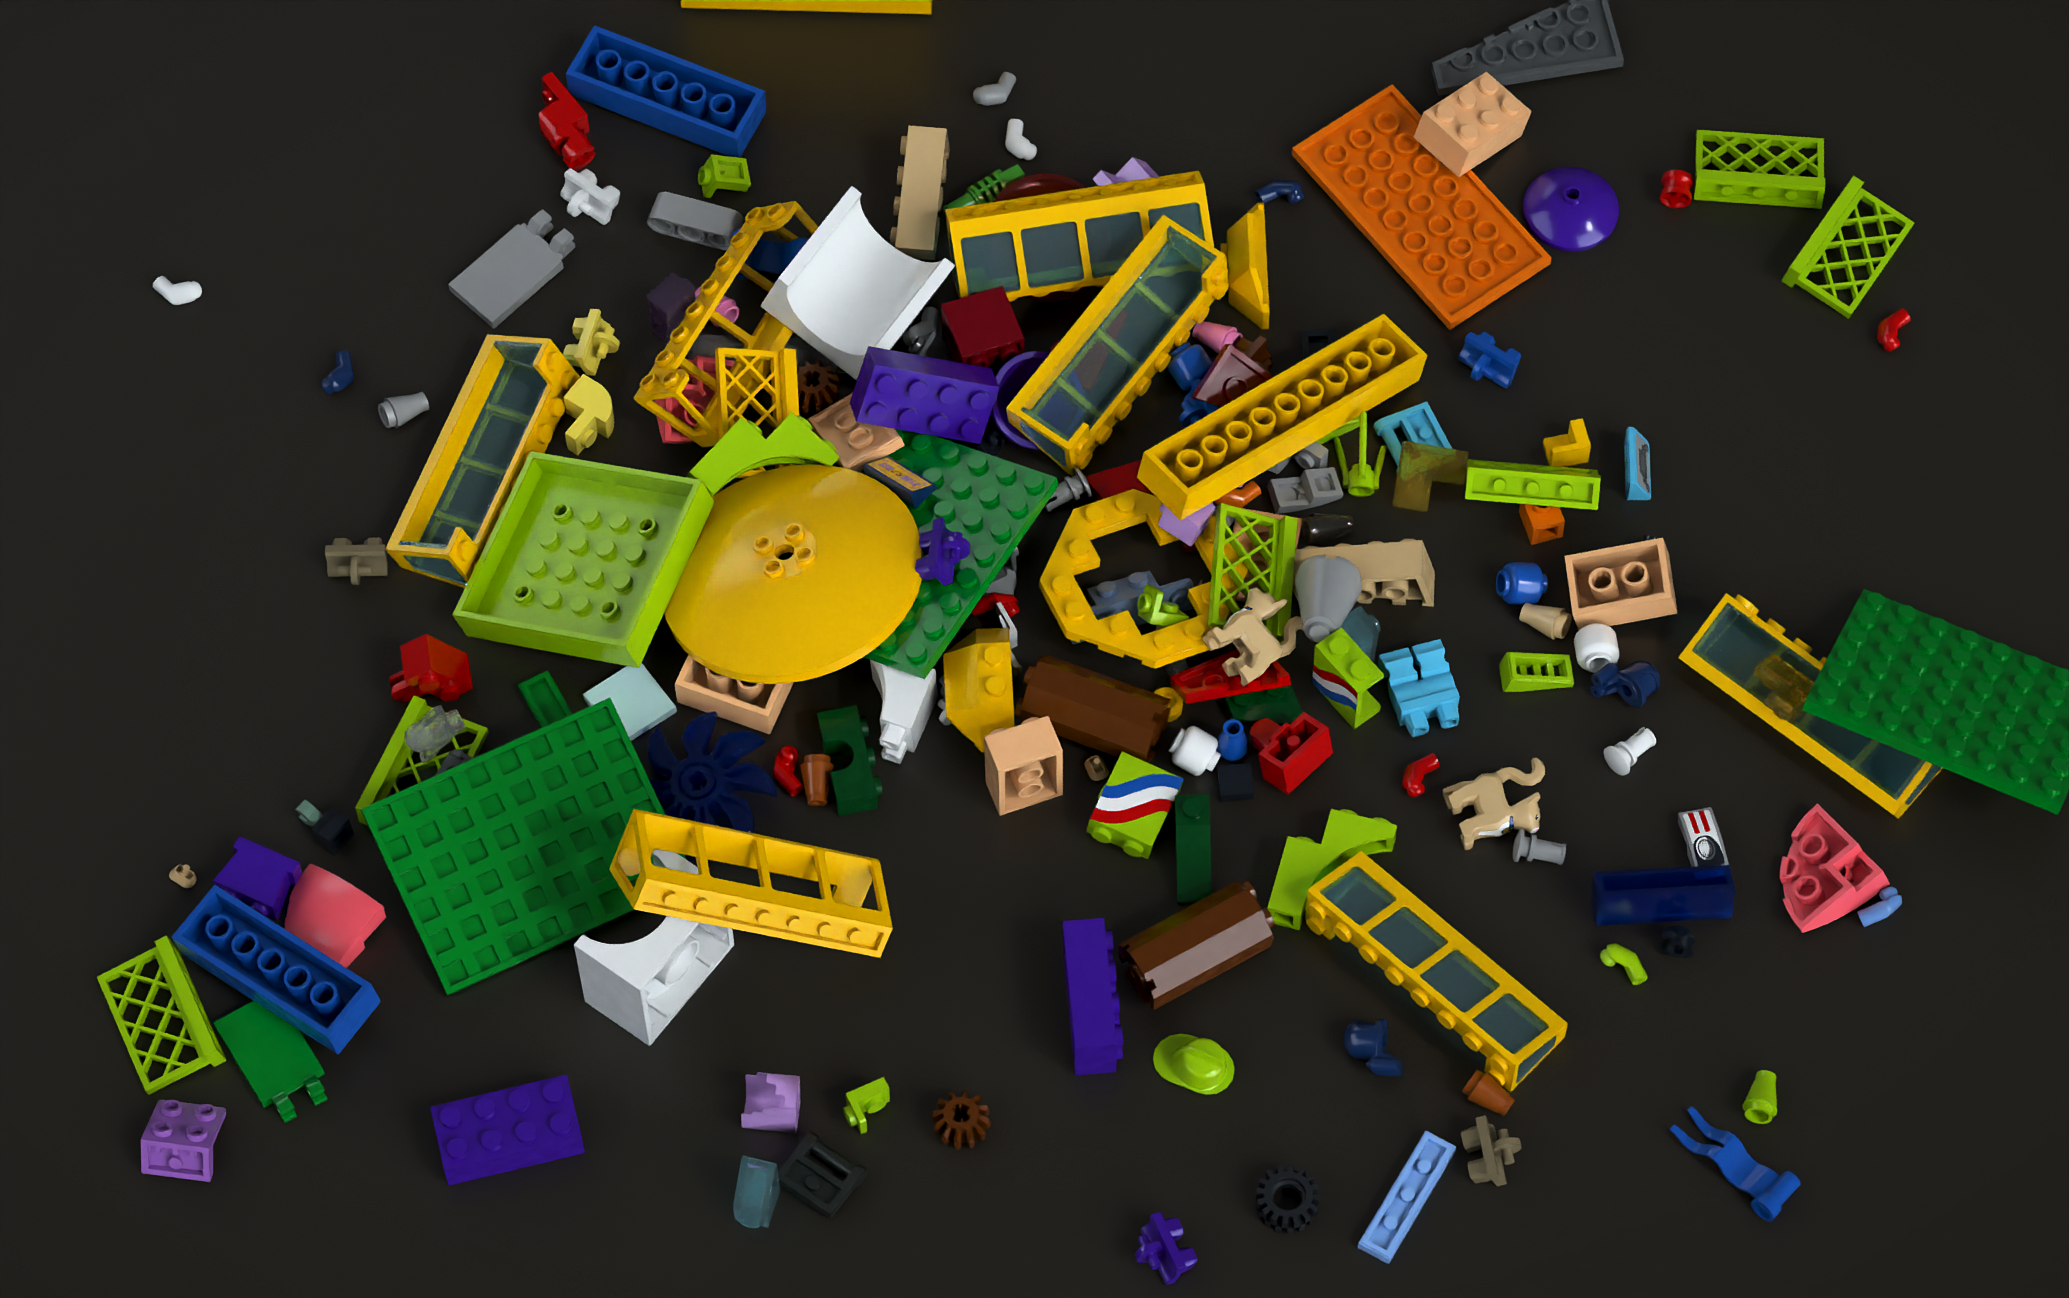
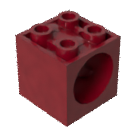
[941,286,1025,376]

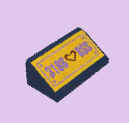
[864,456,937,509]

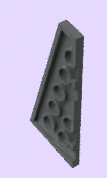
[1431,0,1624,96]

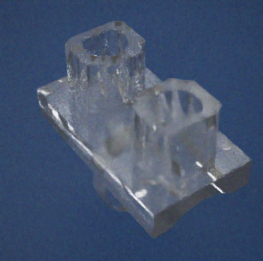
[404,705,465,762]

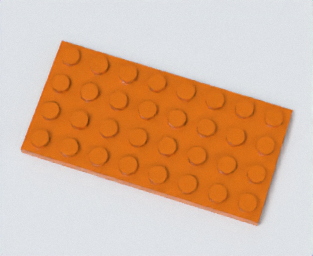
[1292,84,1552,330]

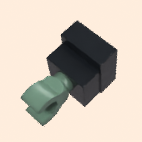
[295,800,354,856]

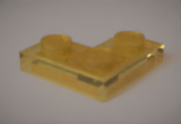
[1393,441,1469,512]
[1752,653,1814,723]

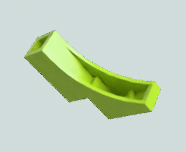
[686,412,840,497]
[1267,809,1397,930]

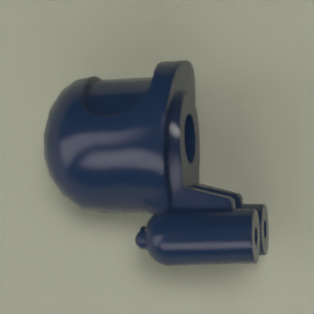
[1590,661,1660,708]
[1343,1019,1403,1077]

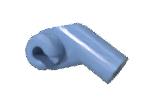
[1857,887,1902,927]

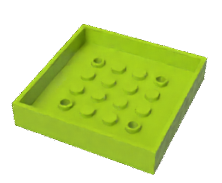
[452,451,715,668]

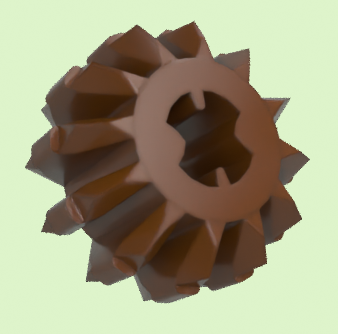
[797,359,840,415]
[932,1089,991,1151]

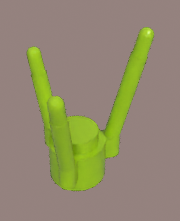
[1333,411,1387,497]

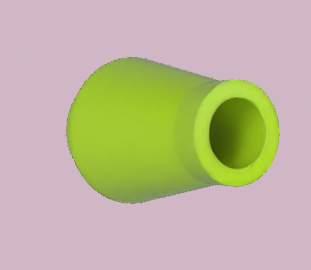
[1743,1070,1777,1124]

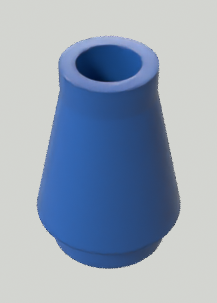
[1216,719,1249,761]

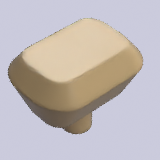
[1084,755,1109,781]
[169,864,197,888]

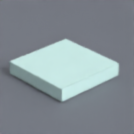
[583,663,677,741]

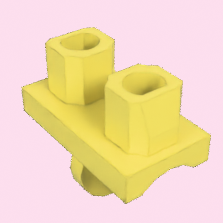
[563,309,620,376]

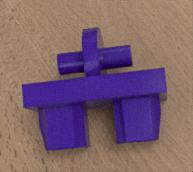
[915,517,971,586]
[1134,1212,1197,1285]

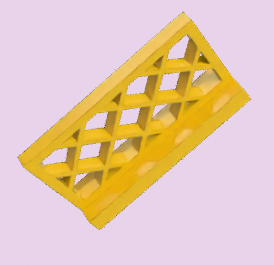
[715,347,799,478]

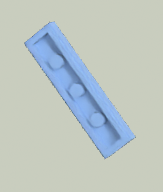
[1358,1130,1456,1264]

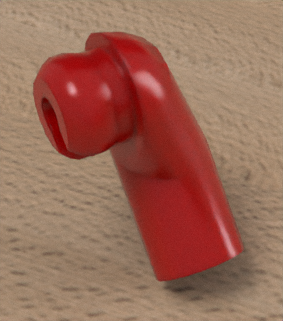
[1877,308,1911,352]
[971,592,1020,617]
[772,745,804,797]
[1402,753,1440,797]

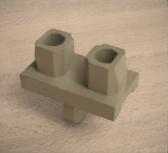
[325,537,388,585]
[1461,1115,1522,1187]

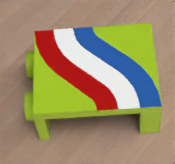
[1312,627,1384,729]
[1086,752,1184,859]

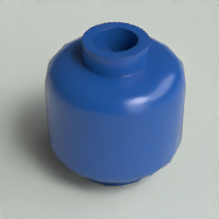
[1167,342,1213,391]
[1496,562,1548,605]

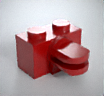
[389,634,473,702]
[1250,712,1333,795]

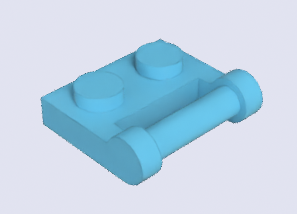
[1373,401,1455,481]

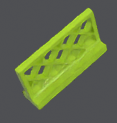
[1694,130,1825,209]
[1781,176,1915,319]
[1465,459,1601,510]
[1208,503,1297,643]
[355,696,489,825]
[97,935,227,1095]

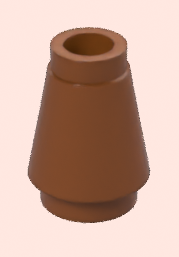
[800,754,834,806]
[1462,1069,1515,1117]

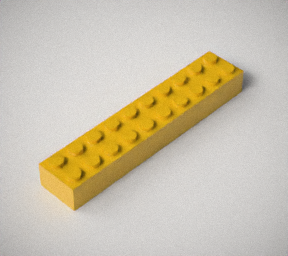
[1137,314,1427,521]

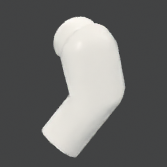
[1005,119,1037,161]
[153,276,202,305]

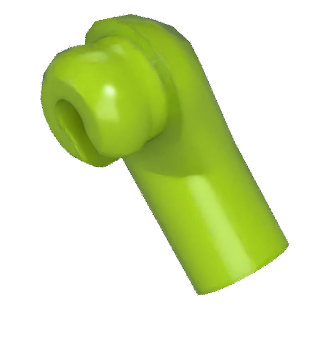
[1600,943,1648,985]

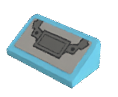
[1624,427,1651,500]

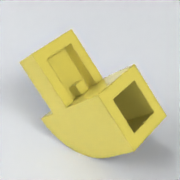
[564,374,614,456]

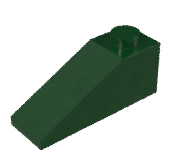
[1174,794,1211,905]

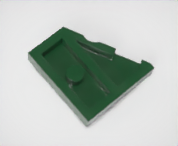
[1223,686,1303,726]

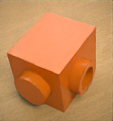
[1519,504,1565,545]

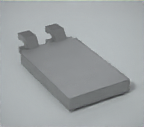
[448,209,576,329]

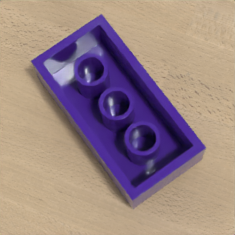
[850,346,999,444]
[1063,918,1123,1075]
[430,1074,585,1186]

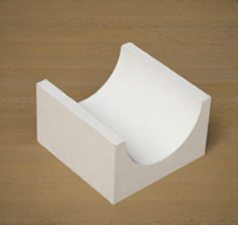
[761,186,955,380]
[574,849,734,1046]

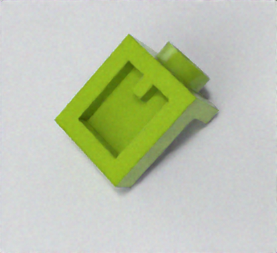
[698,154,751,198]
[1137,584,1189,627]
[843,1077,890,1134]

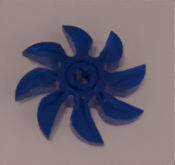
[648,711,777,861]

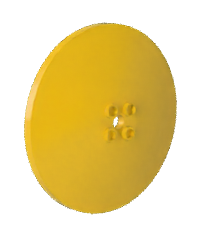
[664,464,924,684]

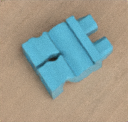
[1378,639,1460,737]

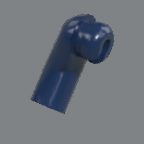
[1255,180,1304,204]
[321,350,354,394]

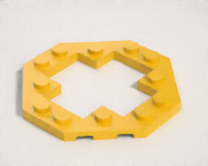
[1039,489,1249,669]

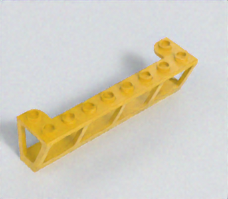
[633,201,818,447]
[609,809,893,958]

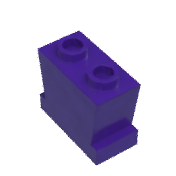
[213,836,303,921]

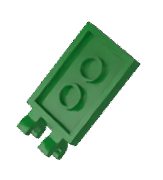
[213,1001,327,1123]

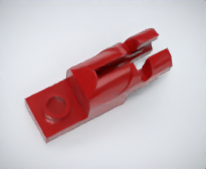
[538,72,596,171]

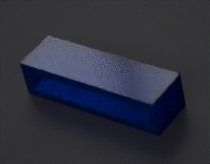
[1591,865,1735,926]

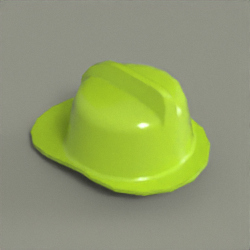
[1153,1034,1235,1095]

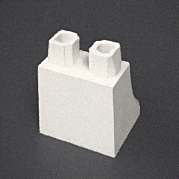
[870,660,938,764]

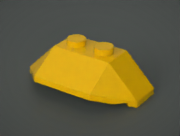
[1220,202,1270,329]
[943,628,1014,752]

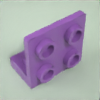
[141,1100,226,1182]

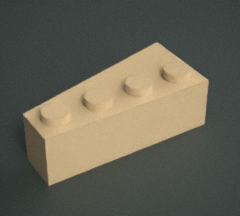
[890,125,950,260]
[1292,539,1435,607]

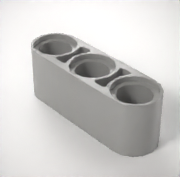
[647,192,745,251]

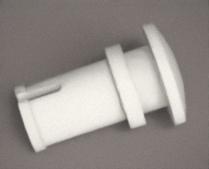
[1604,727,1656,776]

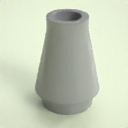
[378,392,429,429]

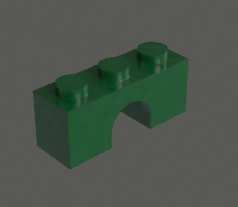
[817,705,883,816]

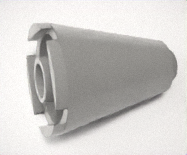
[1295,554,1362,643]

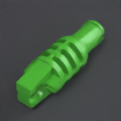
[943,164,1025,216]

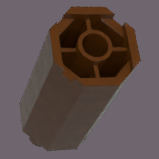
[1014,654,1171,763]
[1118,881,1275,1010]

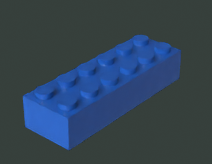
[566,25,767,158]
[172,885,381,1055]

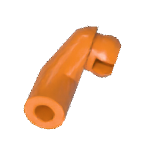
[1214,481,1261,508]

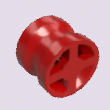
[1660,170,1694,209]

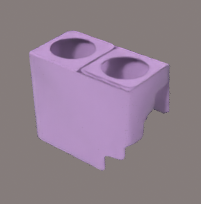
[741,1072,801,1134]

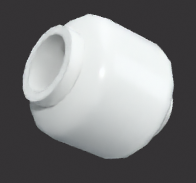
[1574,623,1620,673]
[1168,726,1221,776]

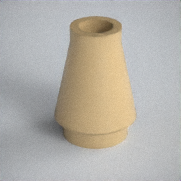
[1519,603,1572,640]

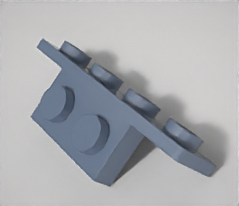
[1070,570,1194,644]

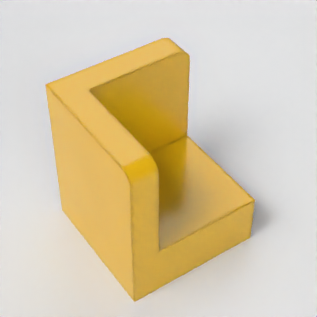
[1543,418,1591,467]

